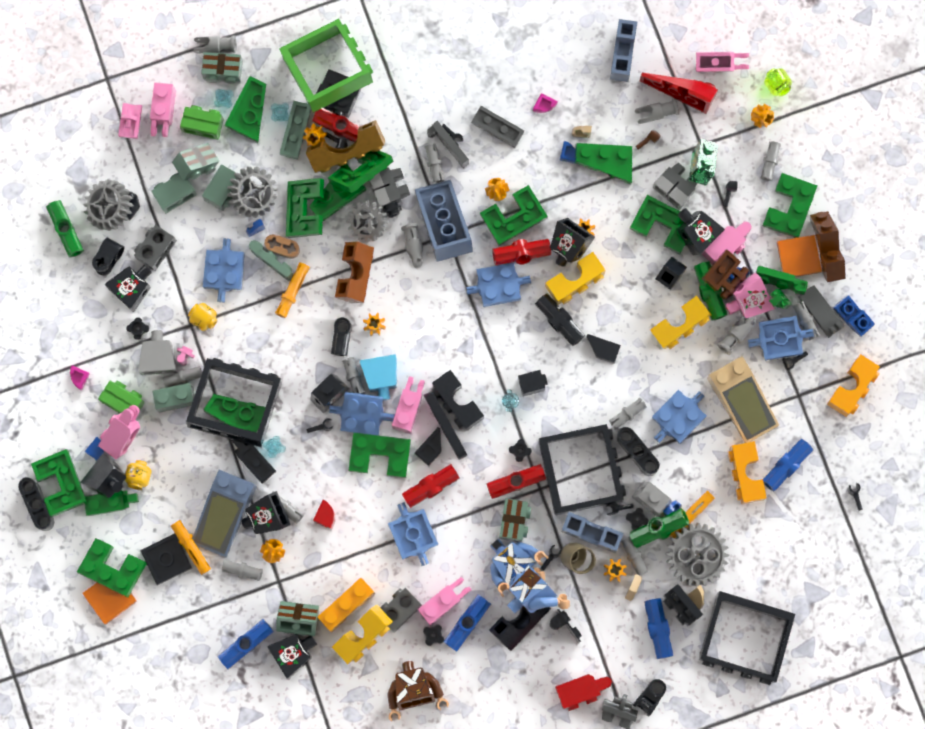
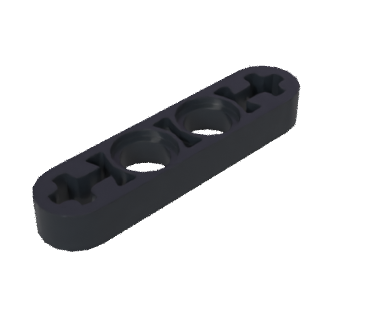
[423,391,468,460]

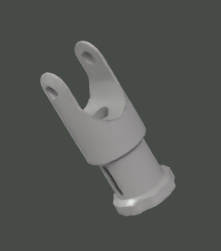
[193,35,237,53]
[634,98,679,124]
[401,223,423,268]
[717,316,756,355]

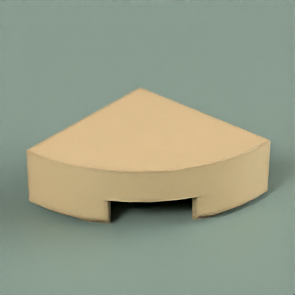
[572,126,592,138]
[625,574,642,601]
[688,585,704,610]

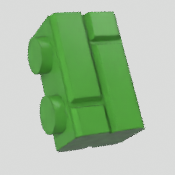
[180,105,224,140]
[98,380,145,414]

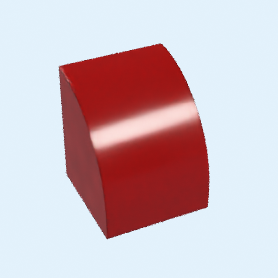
[313,499,335,530]

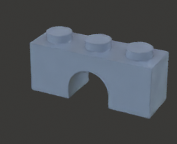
[610,19,637,82]
[561,512,624,553]

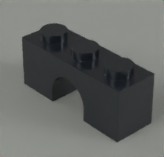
[431,369,484,432]
[489,606,551,651]

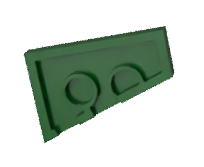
[224,76,267,143]
[575,143,632,184]
[309,163,367,221]
[203,394,266,433]

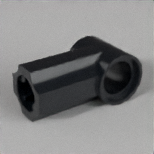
[331,317,352,357]

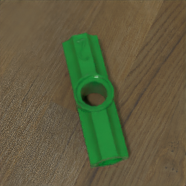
[46,200,84,258]
[693,261,728,321]
[629,508,689,548]

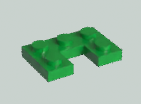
[328,150,394,193]
[762,173,818,238]
[286,178,324,238]
[480,185,548,246]
[629,195,685,254]
[348,432,411,478]
[31,449,88,517]
[77,538,147,598]

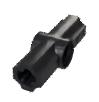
[535,293,585,346]

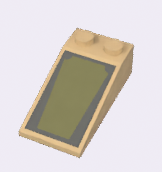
[707,356,779,443]

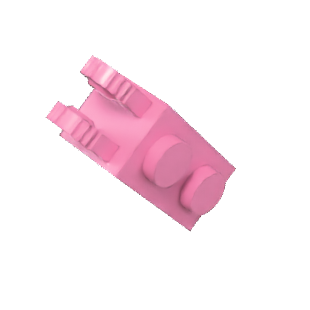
[696,52,749,72]
[150,83,176,137]
[702,222,752,265]
[392,376,425,434]
[98,405,140,459]
[418,577,472,626]

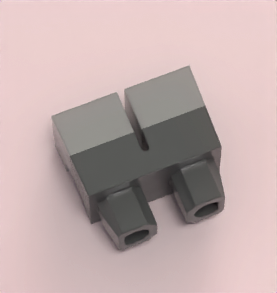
[652,163,699,210]
[370,167,410,211]

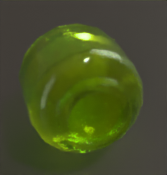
[764,68,792,97]

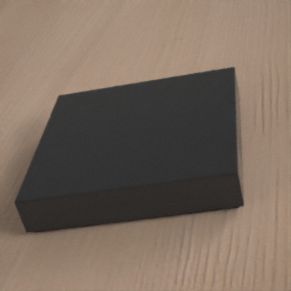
[140,533,192,585]

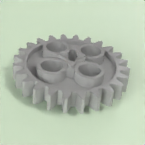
[665,523,730,587]

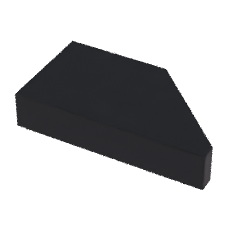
[586,334,621,364]
[414,427,442,466]

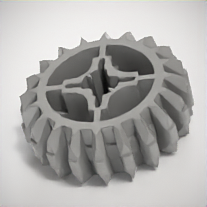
[227,167,278,218]
[83,179,134,231]

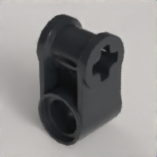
[92,237,125,276]
[633,679,666,717]

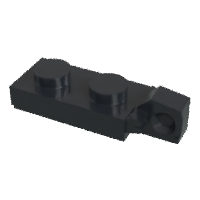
[231,440,277,484]

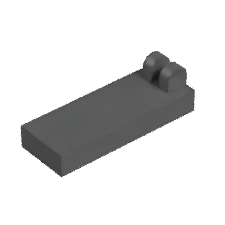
[471,106,525,148]
[427,120,469,169]
[798,285,845,338]

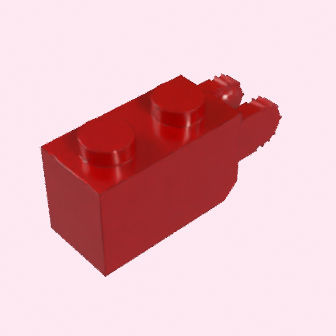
[555,674,612,712]

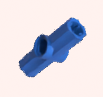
[763,438,814,492]
[443,594,491,652]
[644,598,673,659]
[217,619,274,670]

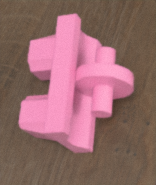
[118,103,142,139]

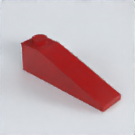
[639,72,718,114]

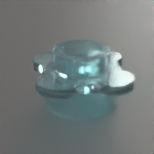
[214,89,234,108]
[271,103,289,122]
[502,389,519,412]
[263,436,286,458]

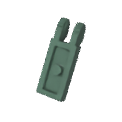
[249,240,293,281]

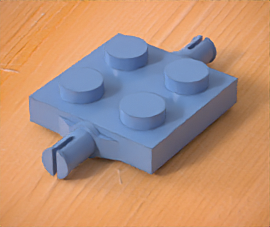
[203,238,245,303]
[466,263,531,307]
[748,316,814,361]
[652,390,707,444]
[329,392,395,435]
[388,502,438,566]

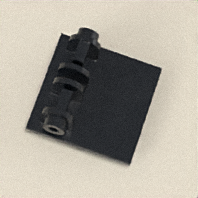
[549,609,582,644]

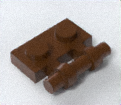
[701,249,749,300]

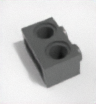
[134,224,177,271]
[380,588,422,633]

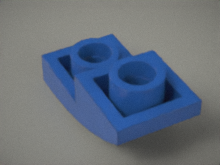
[833,295,875,337]

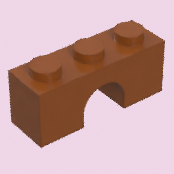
[335,241,374,303]

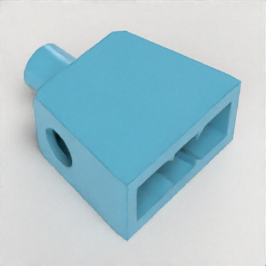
[360,354,397,401]

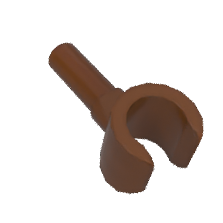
[635,130,661,150]

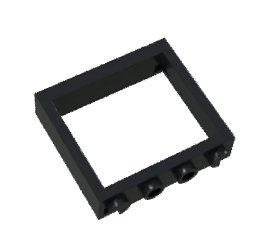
[186,358,282,448]
[538,424,626,516]
[698,591,796,685]

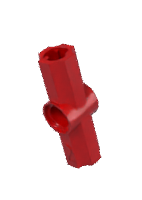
[312,108,360,142]
[492,239,551,265]
[402,464,460,508]
[486,464,547,499]

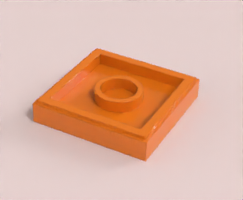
[776,235,822,277]
[82,583,137,625]

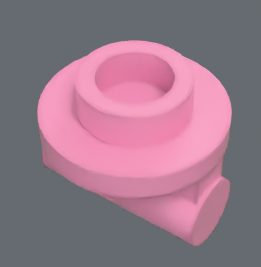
[176,346,195,366]

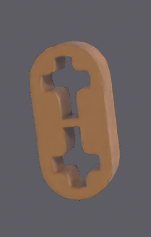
[264,234,300,259]

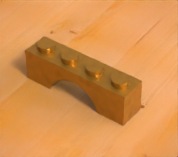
[306,120,385,173]

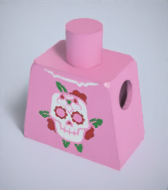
[725,273,775,318]

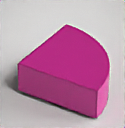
[532,93,558,113]
[70,365,90,391]

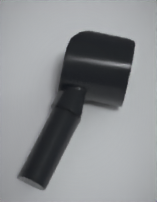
[442,124,463,146]
[326,132,348,149]
[723,181,738,207]
[783,351,808,370]
[306,418,333,433]
[848,483,863,511]
[605,502,634,516]
[540,545,561,571]

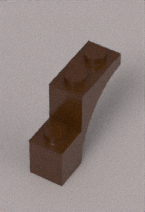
[810,211,846,282]

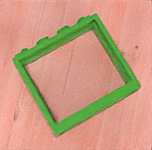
[279,18,374,113]

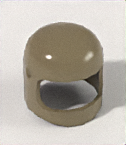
[560,542,596,574]

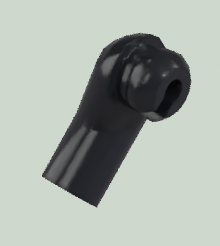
[127,191,140,221]

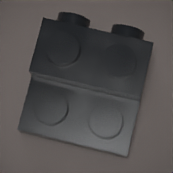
[316,69,362,118]
[663,584,703,627]

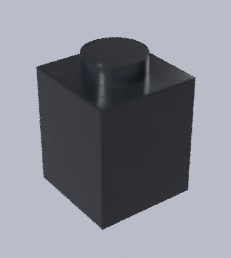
[655,257,687,290]
[518,370,548,397]

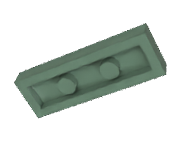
[279,101,311,159]

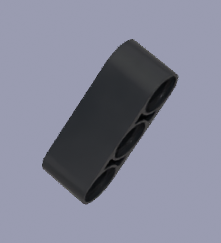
[616,427,660,476]
[18,477,55,531]

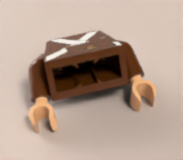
[387,661,449,721]

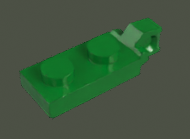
[755,266,808,295]
[769,289,792,309]
[85,490,139,516]

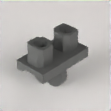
[602,694,638,729]

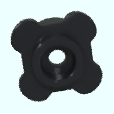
[383,202,402,218]
[126,317,149,340]
[509,439,532,462]
[626,508,649,530]
[423,624,444,646]

